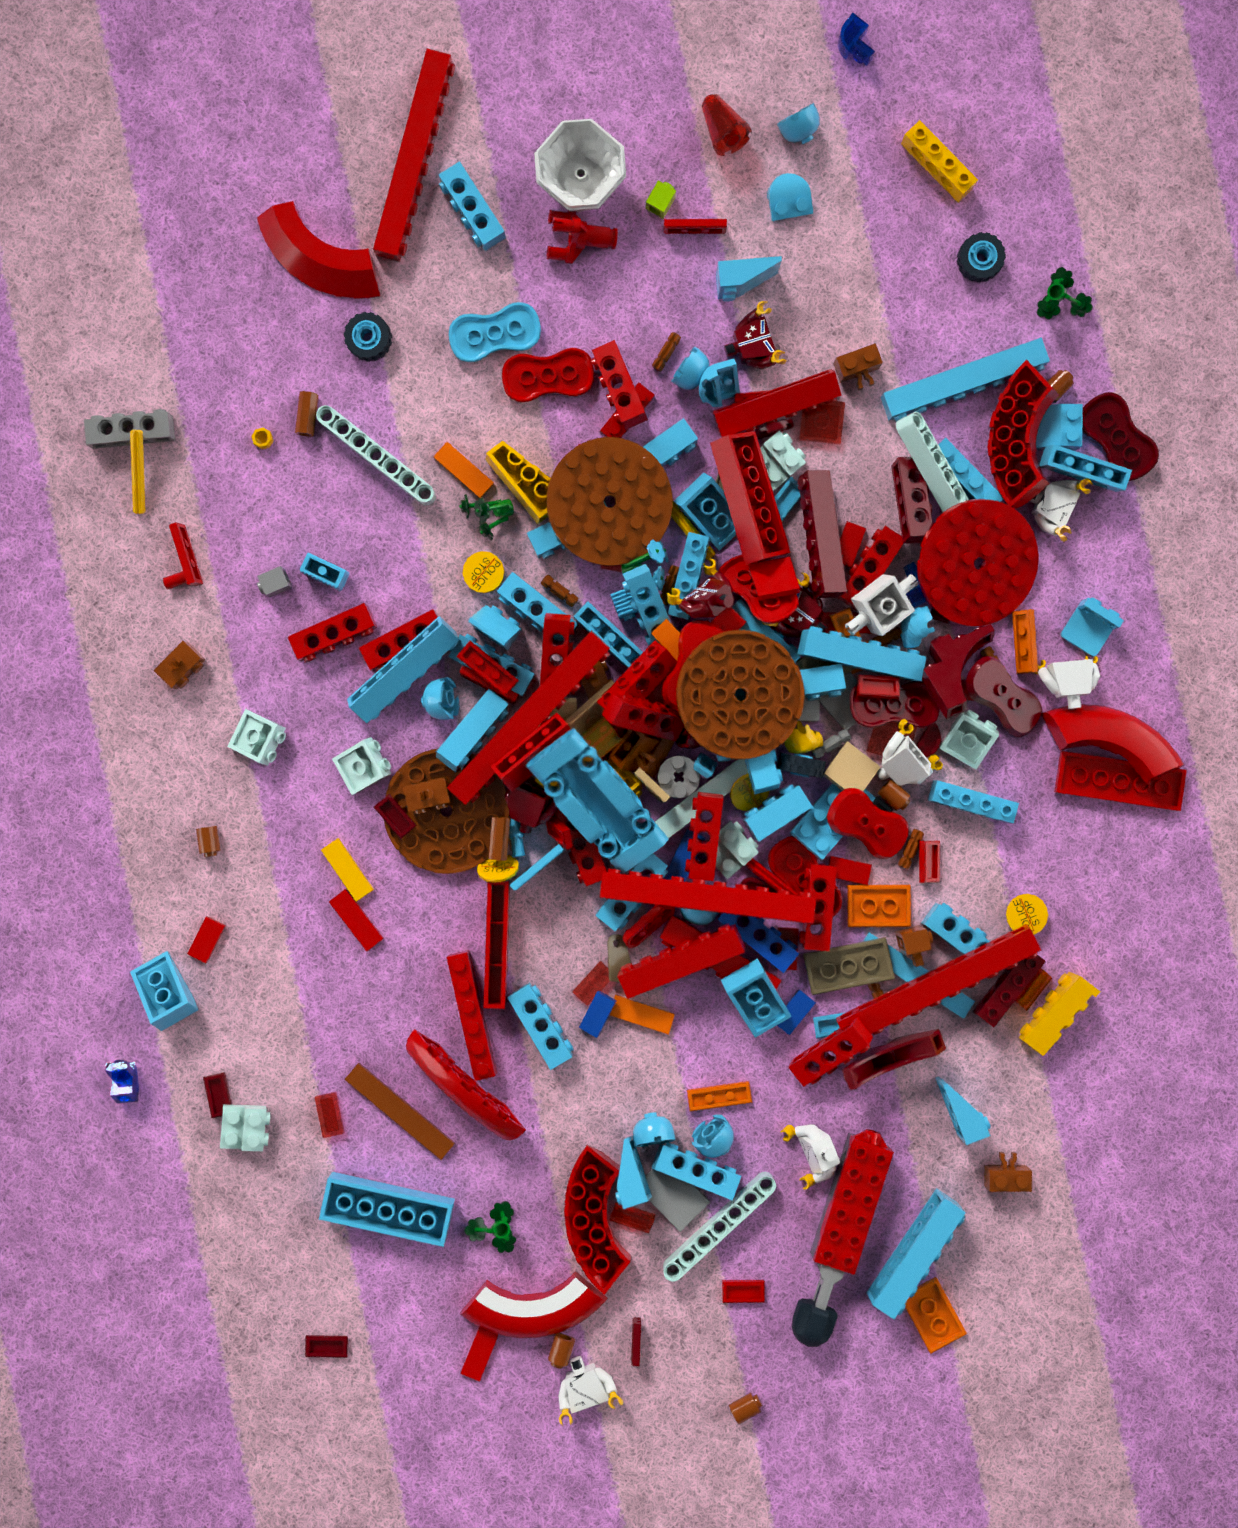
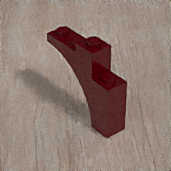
[922,624,995,720]
[842,1029,946,1090]

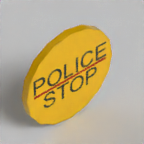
[462,551,504,593]
[730,773,769,811]
[477,855,519,883]
[1006,894,1048,935]

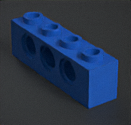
[718,913,799,973]

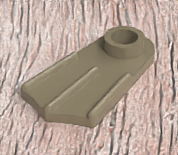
[607,934,631,983]

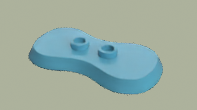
[449,302,541,362]

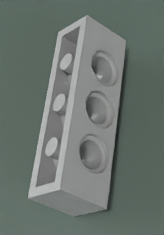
[84,409,175,449]

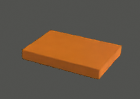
[847,885,911,927]
[905,1277,967,1354]

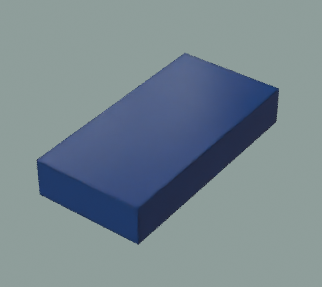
[777,989,816,1035]
[579,991,617,1038]

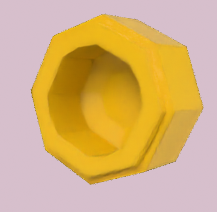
[251,427,274,450]

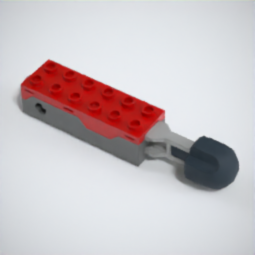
[792,1129,894,1347]

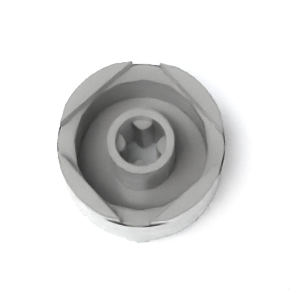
[657,756,700,798]

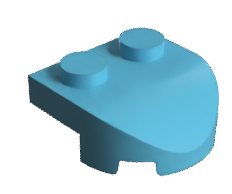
[767,173,813,221]
[699,359,740,407]

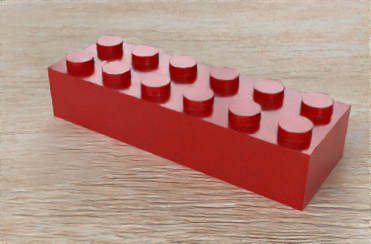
[710,431,791,565]

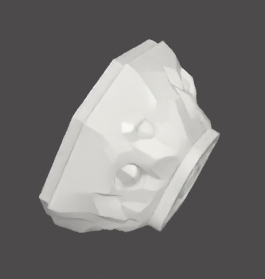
[534,119,626,212]

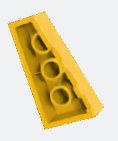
[485,440,551,524]
[1018,972,1101,1056]

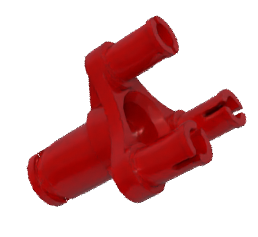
[546,210,618,264]

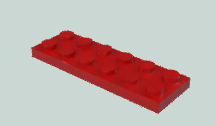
[1054,751,1187,811]

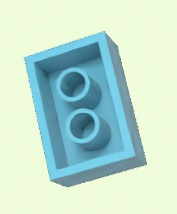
[742,784,813,842]

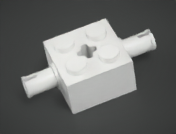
[845,574,919,636]

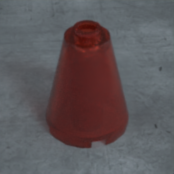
[702,94,752,156]

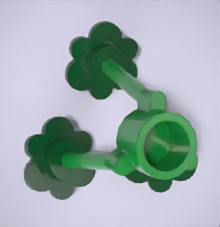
[1037,267,1093,320]

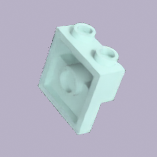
[760,431,806,491]
[227,709,286,766]
[940,710,999,769]
[332,737,391,795]
[704,821,759,880]
[220,1104,270,1151]

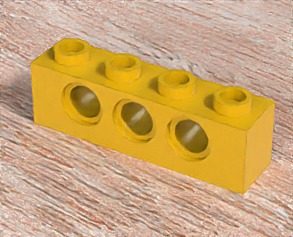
[901,120,978,203]

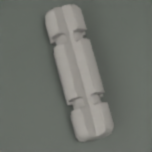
[812,729,851,759]

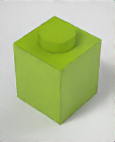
[645,180,676,219]

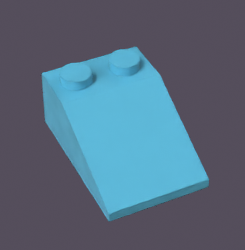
[716,256,782,302]
[1036,404,1083,451]
[673,473,736,551]
[468,605,522,651]
[130,951,198,1031]
[721,958,792,1037]
[935,1076,991,1145]
[615,1136,652,1209]

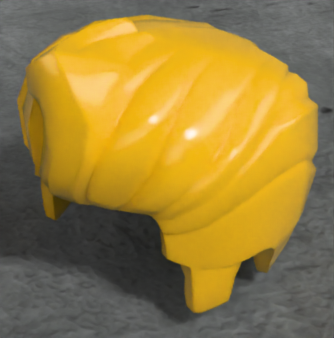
[784,721,823,754]

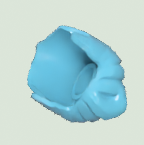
[900,606,935,648]

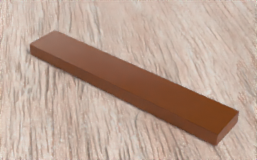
[344,1063,455,1160]

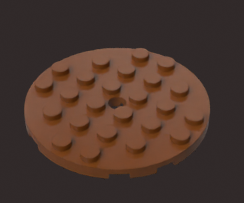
[546,437,673,565]
[676,630,804,759]
[384,748,509,874]

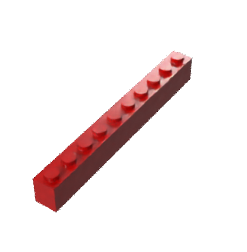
[373,48,455,262]
[447,630,610,805]
[600,869,816,924]
[836,924,1042,1045]

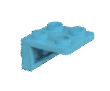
[1060,598,1124,656]

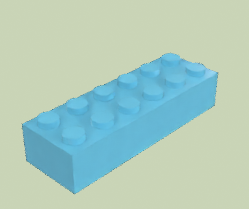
[319,1172,455,1247]
[866,1188,966,1319]

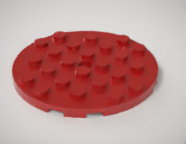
[917,499,1039,626]

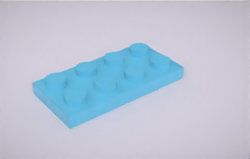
[789,783,875,861]

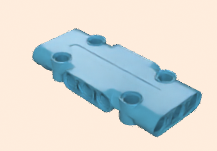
[527,729,668,874]

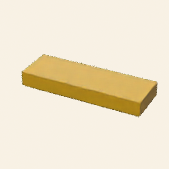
[321,838,374,902]

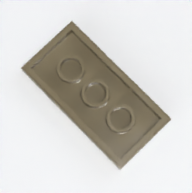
[803,937,895,995]

